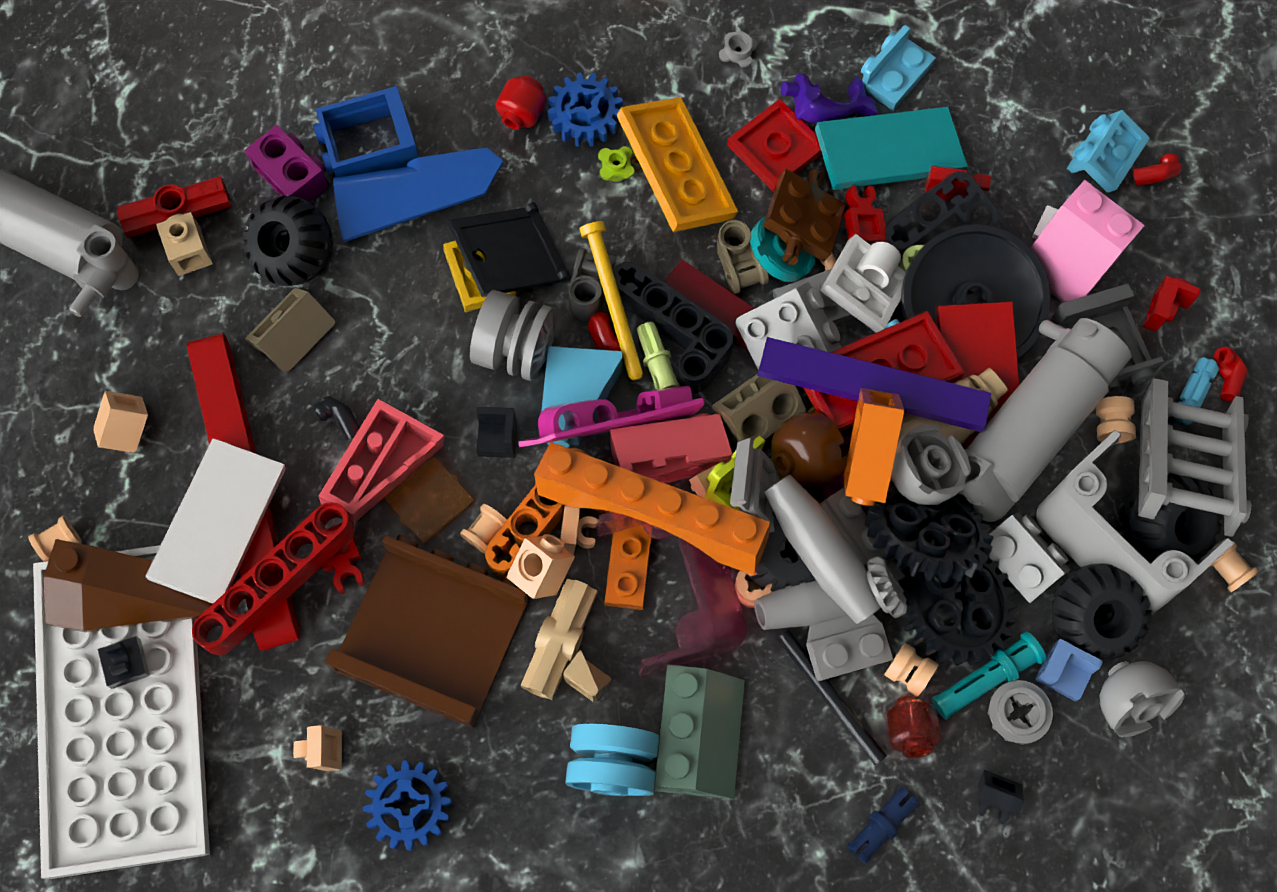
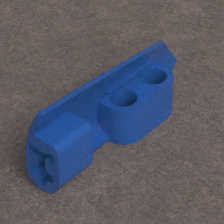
[333,147,504,242]

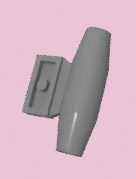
[764,475,885,624]
[754,561,905,682]

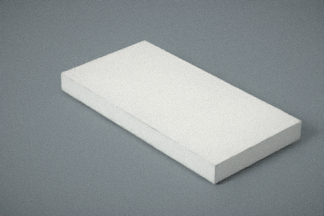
[146,438,286,604]

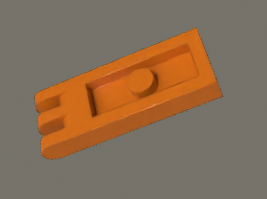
[604,513,653,610]

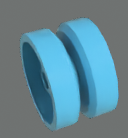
[565,724,660,796]

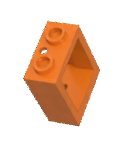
[843,388,904,506]

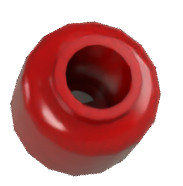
[495,75,547,130]

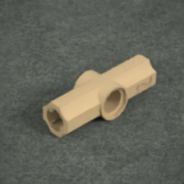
[521,579,598,700]

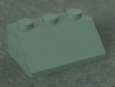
[654,664,745,800]

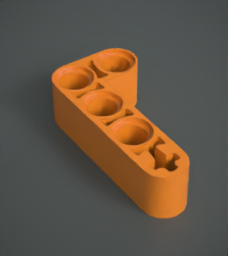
[485,448,610,579]

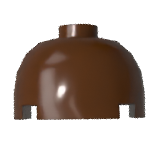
[771,411,847,489]

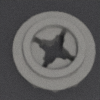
[866,557,907,618]
[987,680,1053,745]

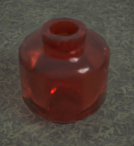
[885,695,941,758]

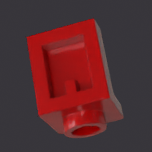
[1142,276,1201,332]

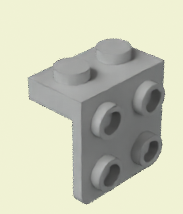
[736,282,841,370]

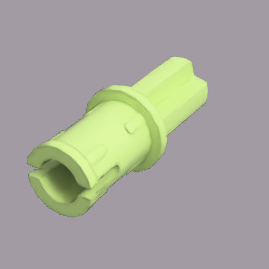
[636,322,679,390]

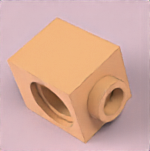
[506,534,575,599]

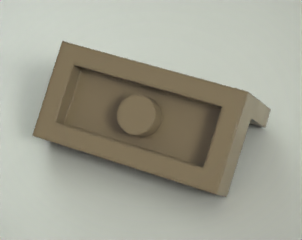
[245,288,335,373]

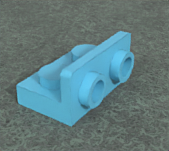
[861,25,936,111]
[1067,110,1150,193]

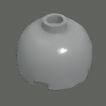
[891,424,971,505]
[1099,661,1185,737]

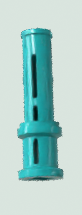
[931,631,1047,720]

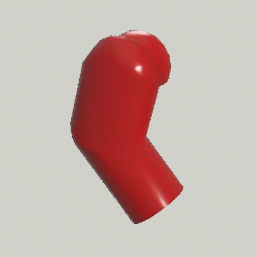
[1133,153,1182,186]
[588,312,623,358]
[1214,346,1247,403]

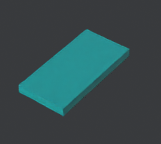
[815,107,968,190]

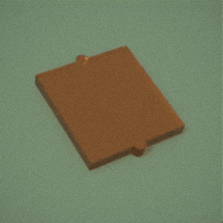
[384,457,475,544]

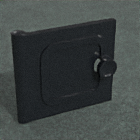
[448,202,571,297]

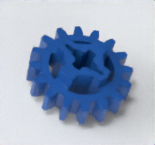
[548,73,623,147]
[363,760,453,851]

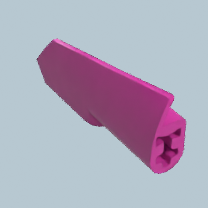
[519,386,705,447]

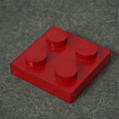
[727,99,822,192]

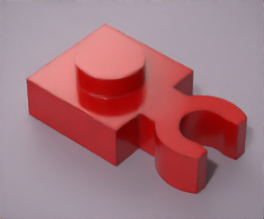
[924,166,991,201]
[844,185,887,245]
[322,523,365,594]

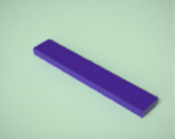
[757,337,991,432]

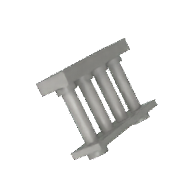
[1138,378,1252,537]

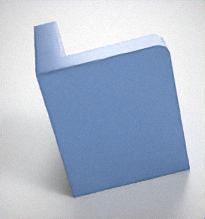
[1035,639,1103,701]

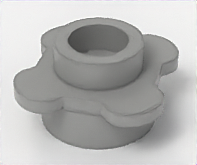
[719,31,757,67]

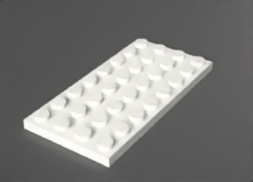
[33,545,210,880]

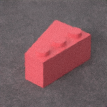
[319,399,444,523]
[610,413,733,484]

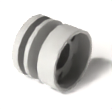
[470,290,556,381]

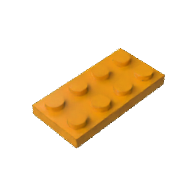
[617,97,738,232]

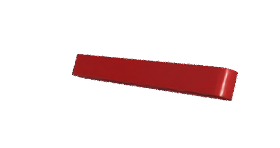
[187,332,301,651]

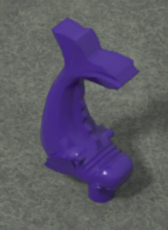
[781,73,878,123]

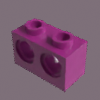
[244,125,329,202]

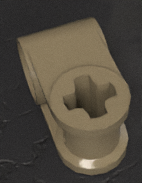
[716,220,769,294]

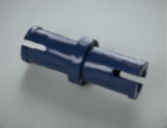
[847,786,920,864]

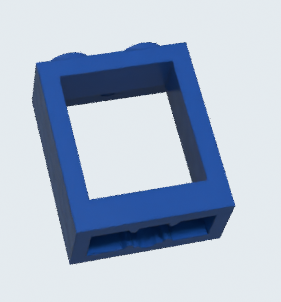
[313,86,419,177]

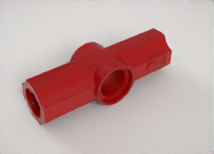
[116,176,231,238]

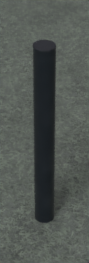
[777,630,887,766]

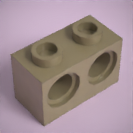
[712,374,806,445]

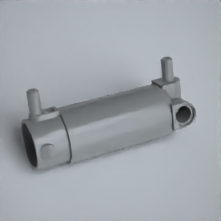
[0,169,139,317]
[959,318,1132,522]

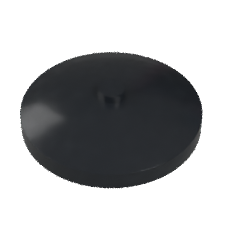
[901,224,1050,358]

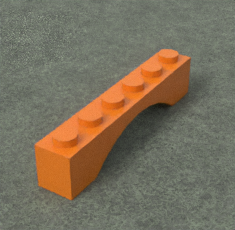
[534,442,770,575]

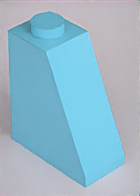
[541,346,623,448]

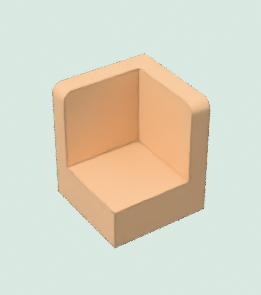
[93,391,148,452]

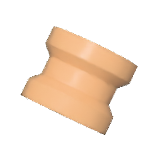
[735,571,772,608]

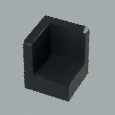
[476,407,517,458]

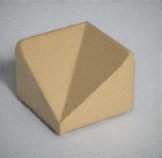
[563,650,612,702]

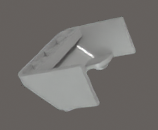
[1036,430,1234,615]

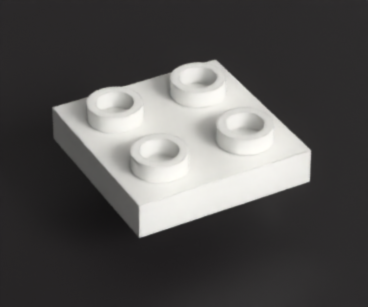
[820,234,906,333]

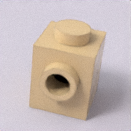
[156,212,213,276]

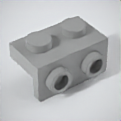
[989,512,1070,603]

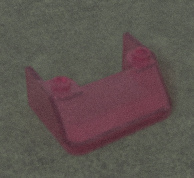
[596,512,747,676]

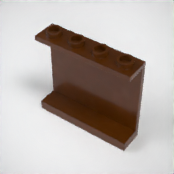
[324,535,529,728]

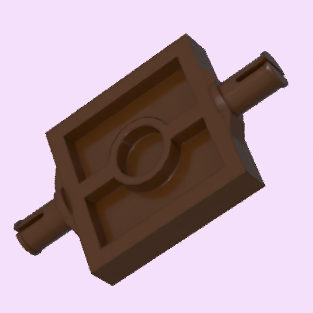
[763,169,846,265]

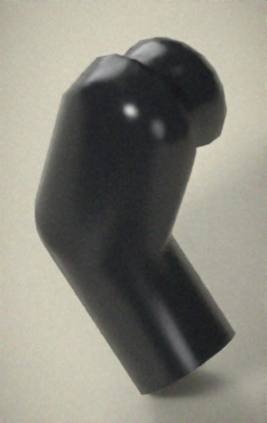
[313,396,360,441]

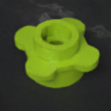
[598,146,634,182]

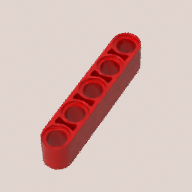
[192,502,355,655]

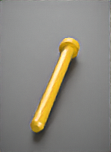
[579,221,643,381]

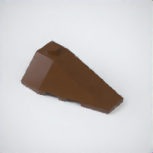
[44,539,212,632]

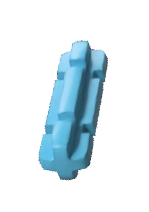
[1174,357,1219,425]

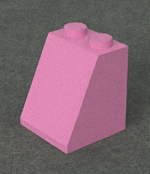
[1030,180,1145,303]

